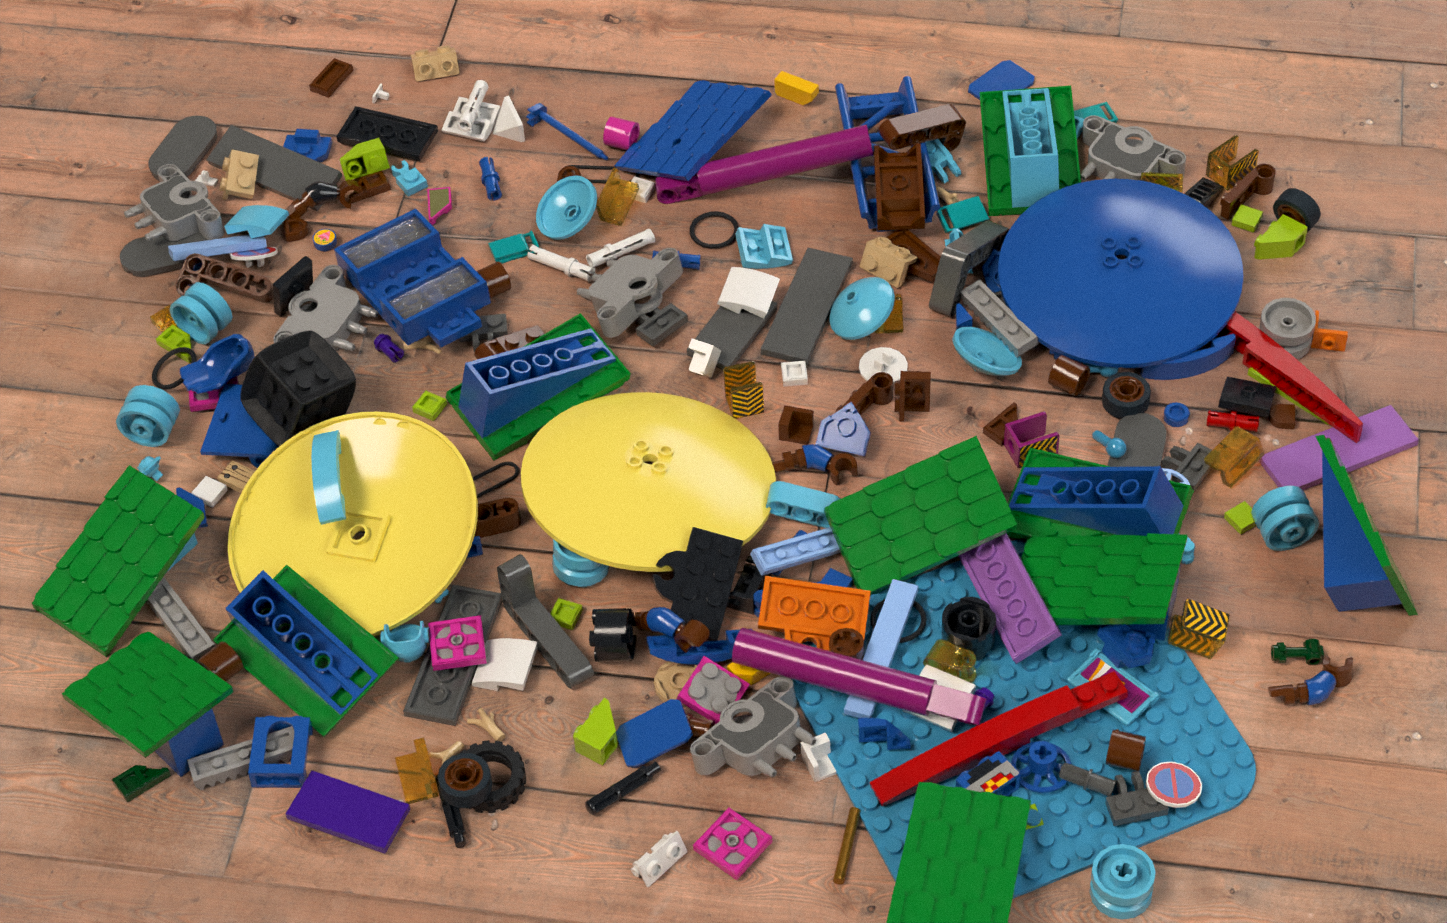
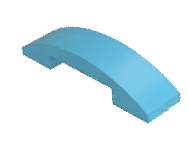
[311,430,346,525]

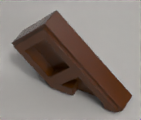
[349,171,391,204]
[983,402,1018,447]

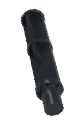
[585,761,661,815]
[435,775,466,848]

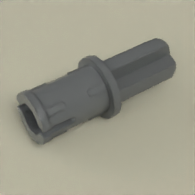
[1059,763,1116,797]

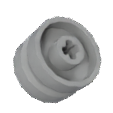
[1259,298,1316,359]

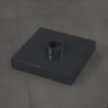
[273,256,313,317]
[1218,376,1276,418]

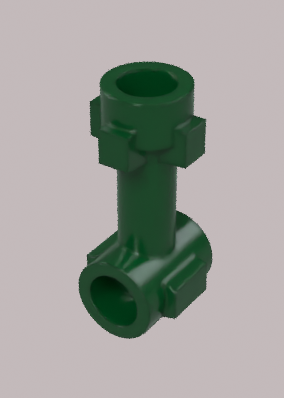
[1271,639,1324,665]

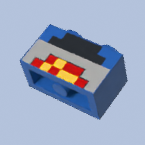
[955,751,1021,796]

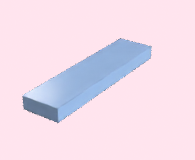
[168,234,267,261]
[750,527,841,576]

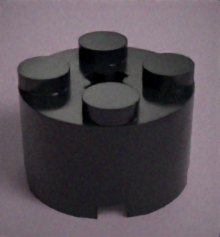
[941,597,996,661]
[589,608,637,662]

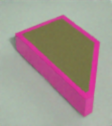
[427,187,452,225]

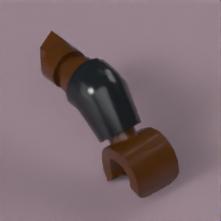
[285,180,364,219]

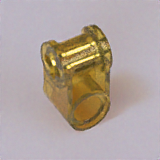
[923,639,977,683]

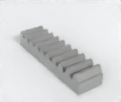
[960,279,1038,358]
[146,577,215,661]
[187,726,294,790]

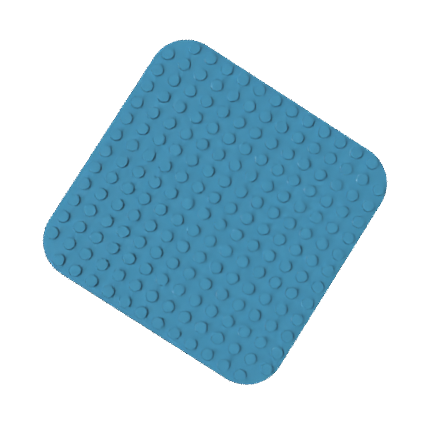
[783,539,1256,899]

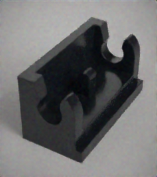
[727,556,772,615]

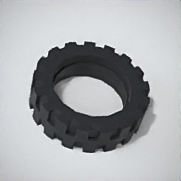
[460,740,526,813]

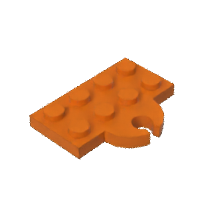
[758,576,871,651]

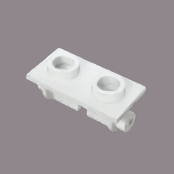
[631,831,688,887]

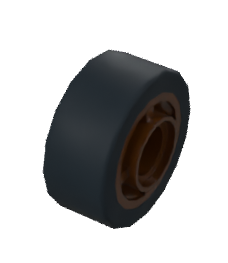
[1273,188,1321,232]
[1102,372,1151,419]
[438,753,492,808]

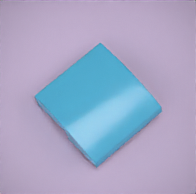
[224,205,289,238]
[735,224,793,269]

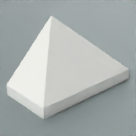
[493,96,525,142]

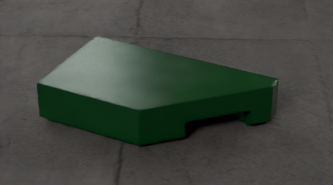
[112,765,171,803]

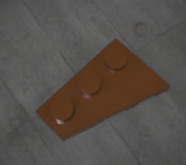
[886,229,941,282]

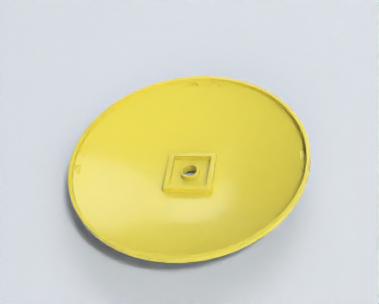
[521,392,776,572]
[228,412,478,636]

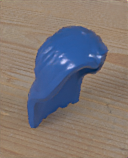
[179,334,254,394]

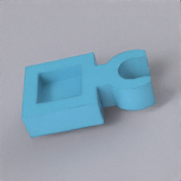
[391,160,428,197]

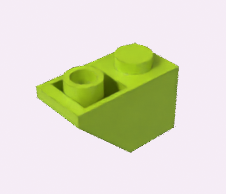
[339,138,390,181]
[1254,214,1308,260]
[573,698,618,766]

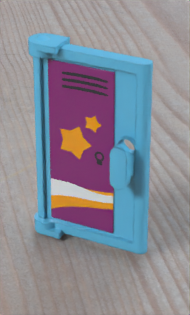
[1067,648,1160,727]

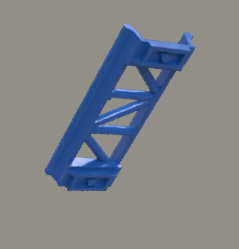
[835,76,940,232]

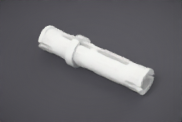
[457,80,489,132]
[586,229,655,268]
[527,245,595,282]

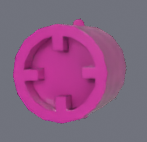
[603,117,640,150]

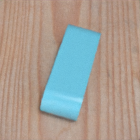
[766,481,841,528]

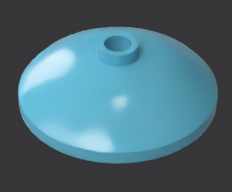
[536,176,597,240]
[829,277,895,340]
[952,327,1022,376]

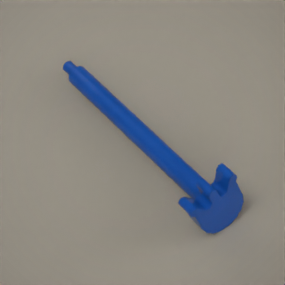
[526,103,608,160]

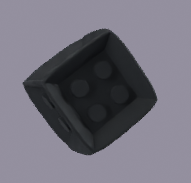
[240,330,356,446]

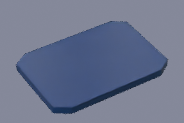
[968,60,1035,100]
[616,699,693,768]

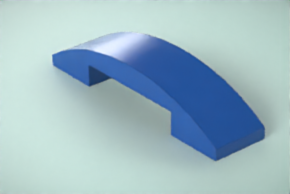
[1140,334,1236,380]
[647,629,752,664]

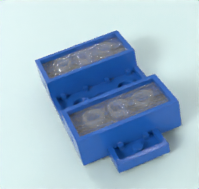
[334,209,491,348]

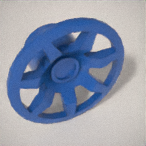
[1011,741,1071,793]

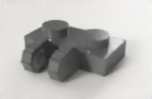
[635,303,688,347]
[459,313,508,352]
[1161,443,1220,493]
[1105,771,1169,826]

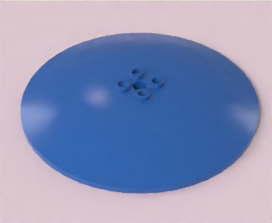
[998,179,1243,368]

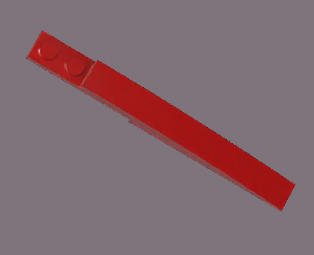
[1216,312,1363,443]
[870,671,1128,807]

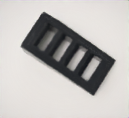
[1185,177,1224,208]

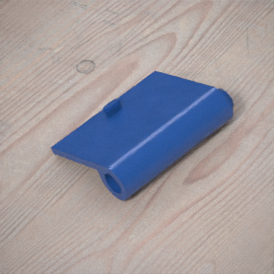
[200,384,279,468]

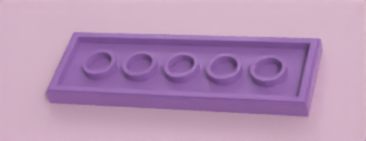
[1259,405,1419,490]
[958,533,1062,664]

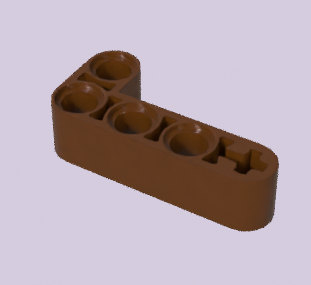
[878,104,966,151]
[175,253,274,303]
[474,498,521,538]

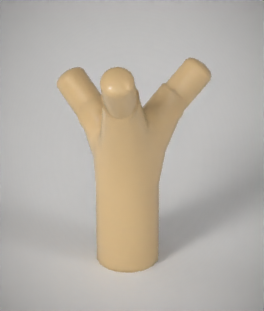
[936,187,962,205]
[403,335,442,354]
[467,708,505,742]
[429,741,464,764]

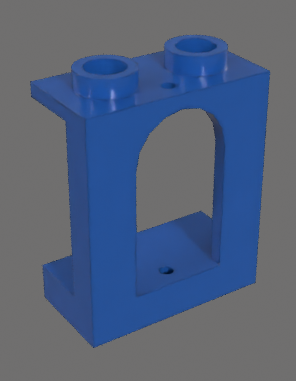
[248,716,313,788]

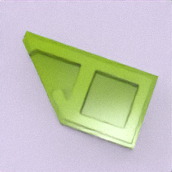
[156,324,192,363]

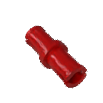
[1207,410,1260,432]

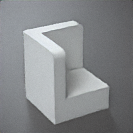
[689,339,721,378]
[800,733,836,782]

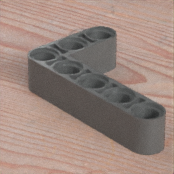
[929,220,1010,317]
[497,554,594,689]

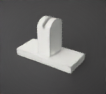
[372,83,390,103]
[195,170,218,187]

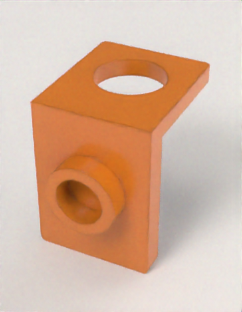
[1311,310,1348,352]

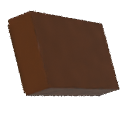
[309,58,353,98]

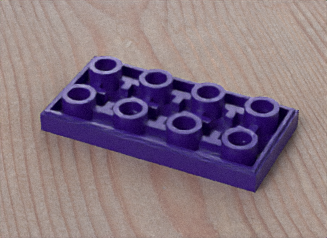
[286,770,411,854]

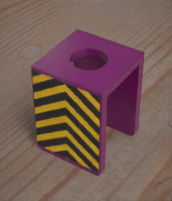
[1004,411,1060,468]

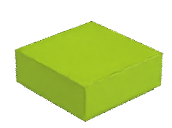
[1232,204,1263,233]
[412,390,447,421]
[1224,501,1256,535]
[550,598,583,630]

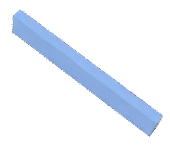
[844,579,918,718]

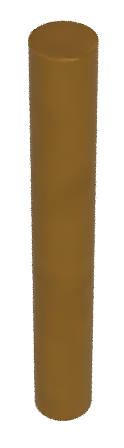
[833,807,860,885]

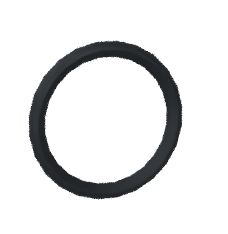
[689,211,739,249]
[152,347,197,390]
[870,599,927,643]

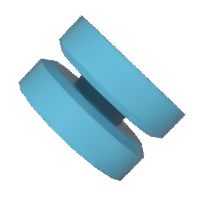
[170,282,233,344]
[116,385,180,447]
[1251,486,1319,551]
[552,539,609,587]
[1089,844,1156,920]

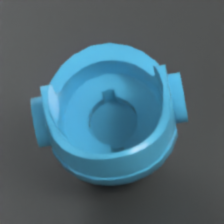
[381,621,430,663]

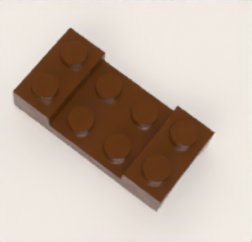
[874,143,925,231]

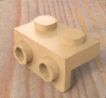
[411,45,459,81]
[219,150,259,200]
[860,237,917,288]

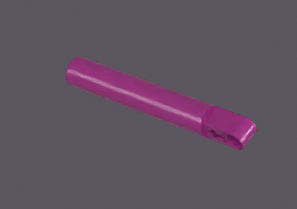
[655,124,874,204]
[732,628,987,726]

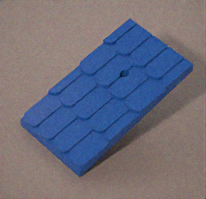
[614,80,772,181]

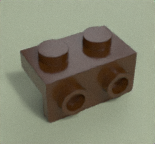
[894,371,931,422]

